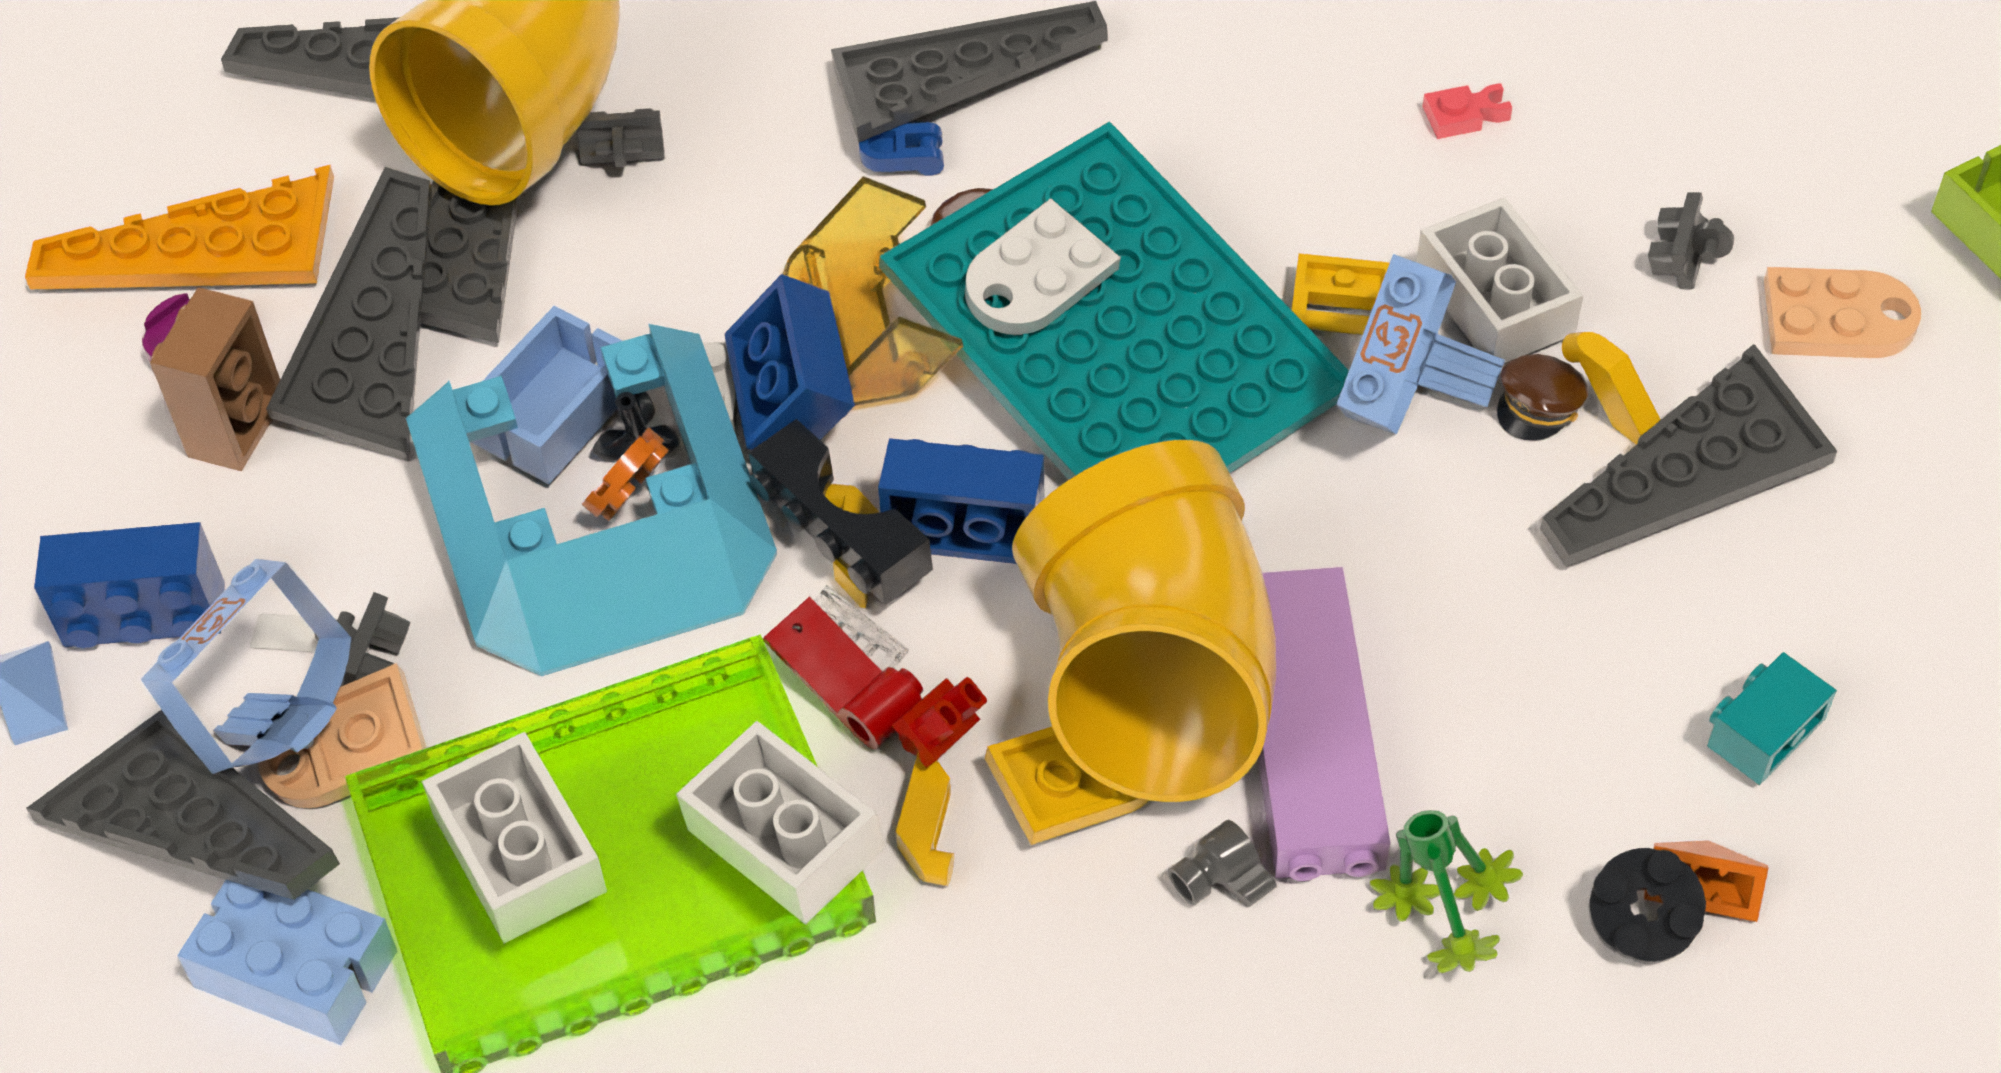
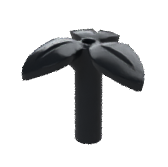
[593,391,680,461]

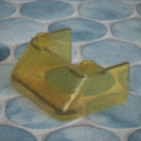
[783,176,963,406]

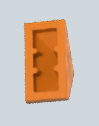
[1643,840,1769,922]

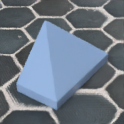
[0,641,68,745]

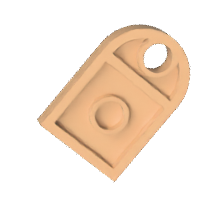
[1764,267,1921,358]
[258,663,431,808]

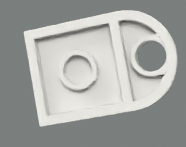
[965,199,1121,335]

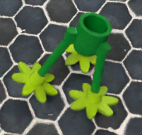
[1370,810,1523,973]

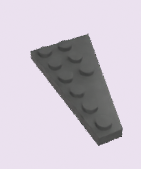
[831,1,1108,143]
[221,17,400,99]
[266,167,432,462]
[421,181,519,343]
[1540,344,1837,567]
[26,710,340,900]

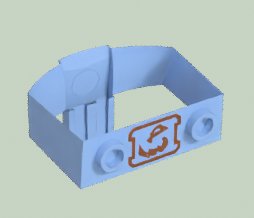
[1337,254,1505,434]
[141,559,351,774]

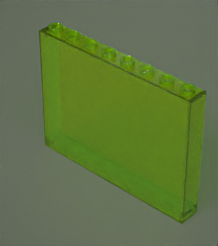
[345,634,876,1073]

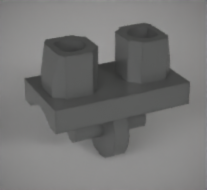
[576,108,665,167]
[1648,192,1734,289]
[314,592,411,687]

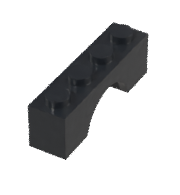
[748,419,933,605]

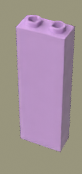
[1258,567,1391,881]

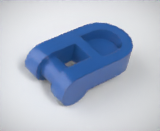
[858,122,944,176]

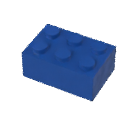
[724,274,855,450]
[878,438,1045,564]
[34,522,225,648]

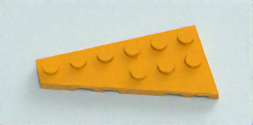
[25,164,334,290]

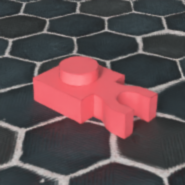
[1422,83,1513,139]

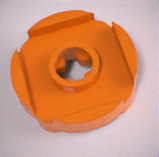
[582,427,669,521]

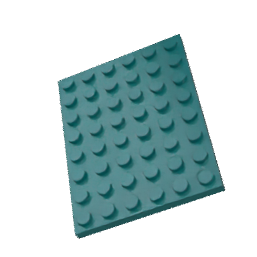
[879,121,1349,480]

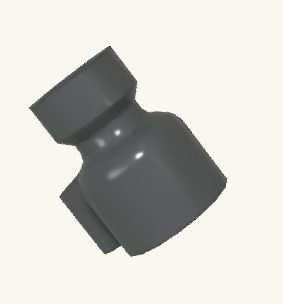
[1168,819,1277,907]

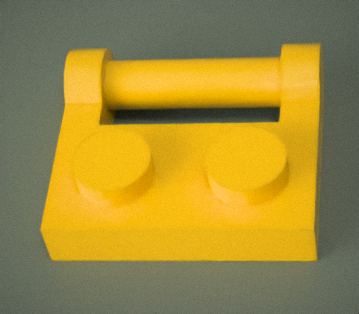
[1292,253,1390,335]

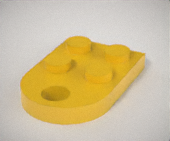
[985,726,1149,845]

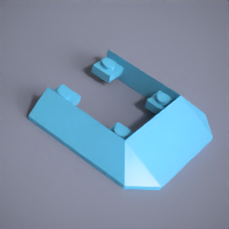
[406,323,777,676]

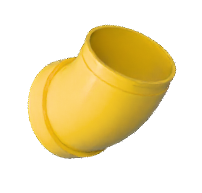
[369,0,620,205]
[1012,440,1276,802]

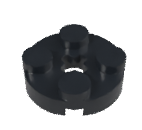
[1588,848,1706,964]

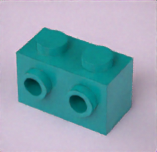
[1707,652,1837,786]

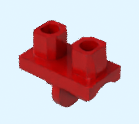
[892,677,987,768]

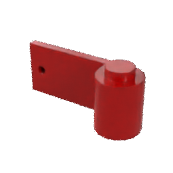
[763,596,923,750]

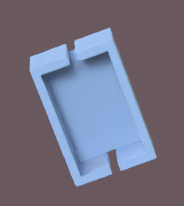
[471,305,622,484]
[177,880,397,1046]

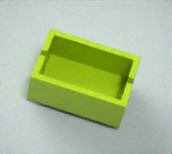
[1931,145,2001,279]

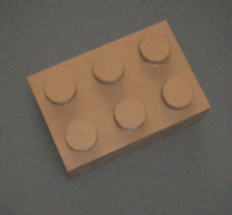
[150,287,280,472]

